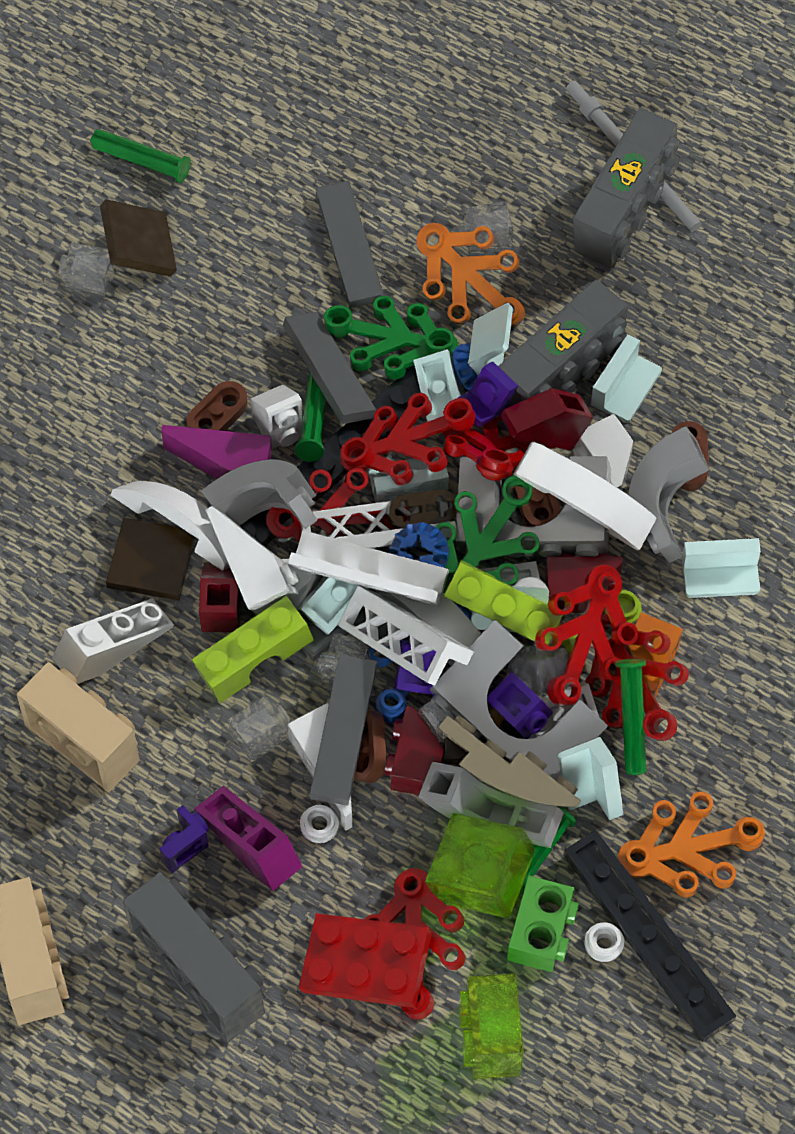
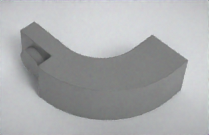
[628,426,710,563]
[201,460,317,529]
[418,762,564,848]

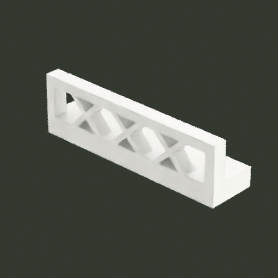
[301,496,457,549]
[288,530,449,607]
[338,585,474,686]

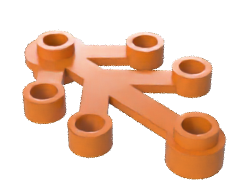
[416,223,525,327]
[618,791,765,898]

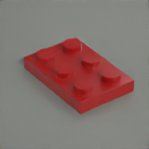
[298,913,432,1008]

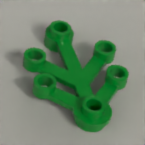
[324,296,458,379]
[436,475,540,604]

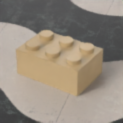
[17,662,140,793]
[0,877,69,1026]

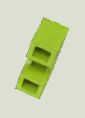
[444,560,563,645]
[192,596,314,703]

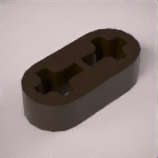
[386,490,457,529]

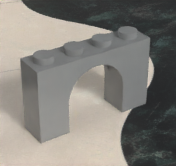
[456,456,611,558]
[430,620,608,780]

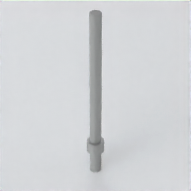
[566,81,702,232]

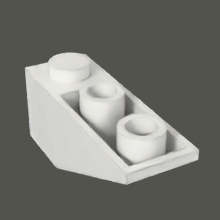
[52,598,174,684]

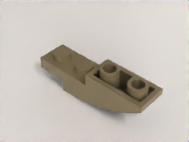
[436,715,581,807]

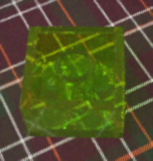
[425,813,536,919]
[458,973,524,1080]

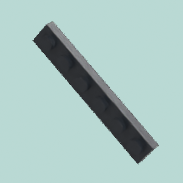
[563,830,736,1042]

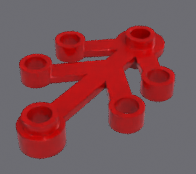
[340,393,476,485]
[442,415,531,481]
[266,468,409,543]
[535,565,638,706]
[585,614,689,741]
[365,868,466,1020]

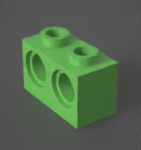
[507,875,579,973]

